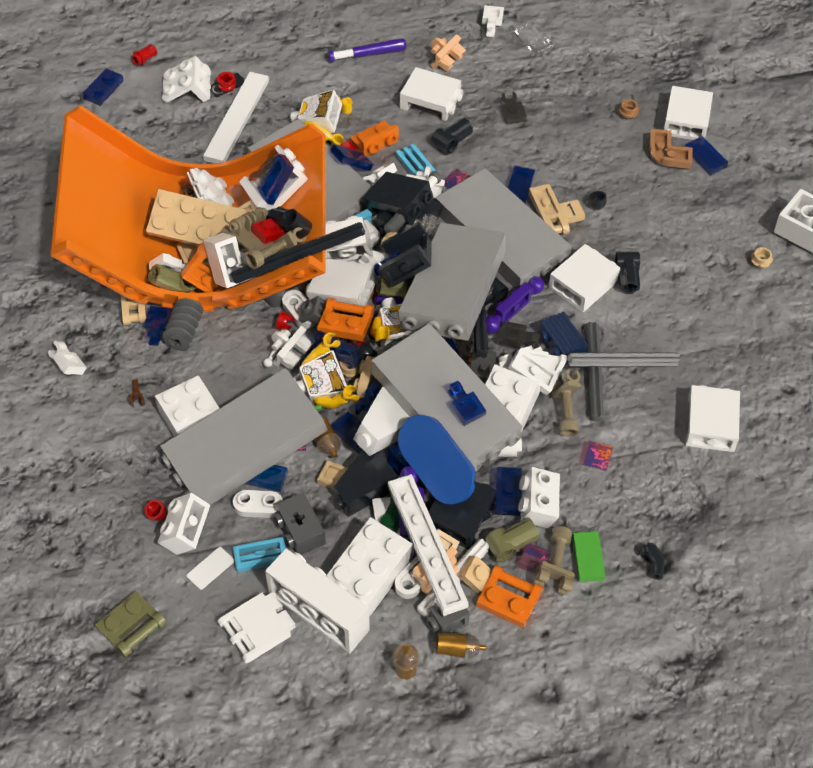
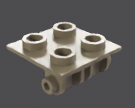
[222,207,285,251]

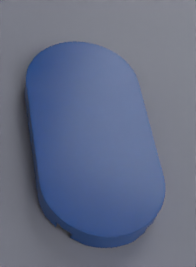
[398,415,476,504]

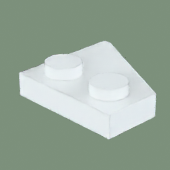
[508,348,568,395]

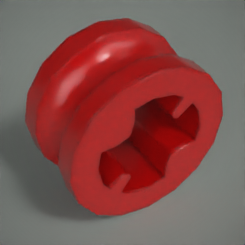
[217,72,236,92]

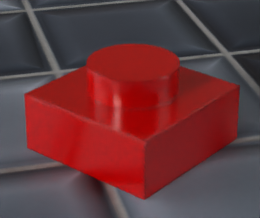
[251,218,284,244]

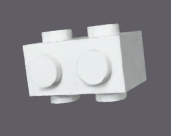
[518,467,560,529]
[158,493,210,555]

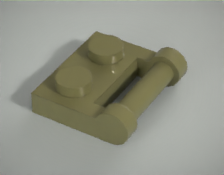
[95,591,167,658]

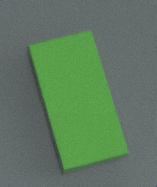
[573,531,605,582]

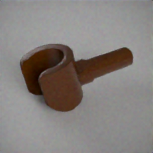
[129,379,145,408]

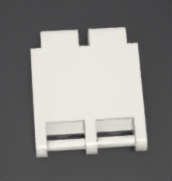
[187,168,234,206]
[218,592,296,663]

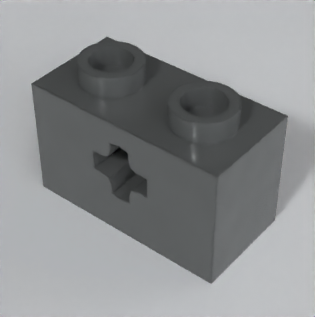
[274,492,326,555]

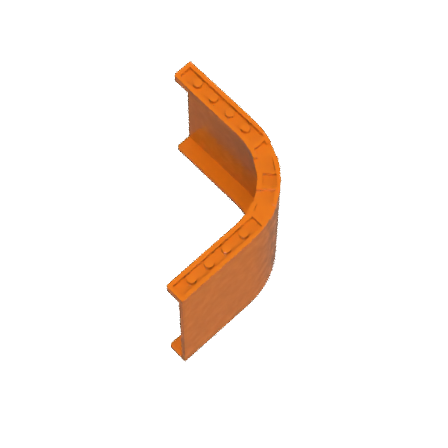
[51,106,326,312]

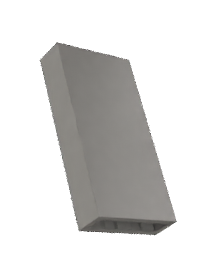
[247,119,372,222]
[435,168,572,288]
[399,223,506,340]
[371,323,522,472]
[161,368,328,505]

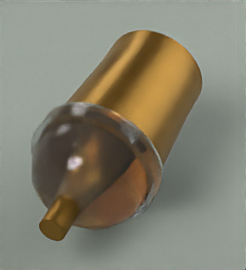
[315,417,341,458]
[436,632,486,660]
[393,644,420,680]

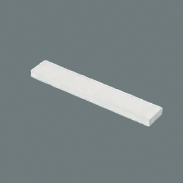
[203,72,269,164]
[388,474,469,616]

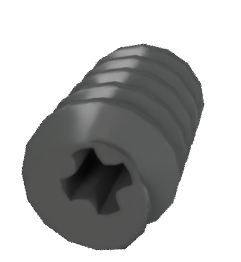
[163,298,204,351]

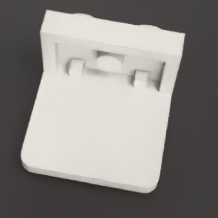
[162,56,211,103]

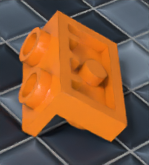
[350,120,399,158]

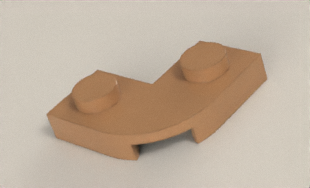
[649,129,692,169]

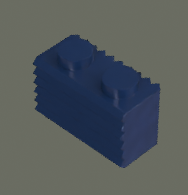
[538,311,588,365]

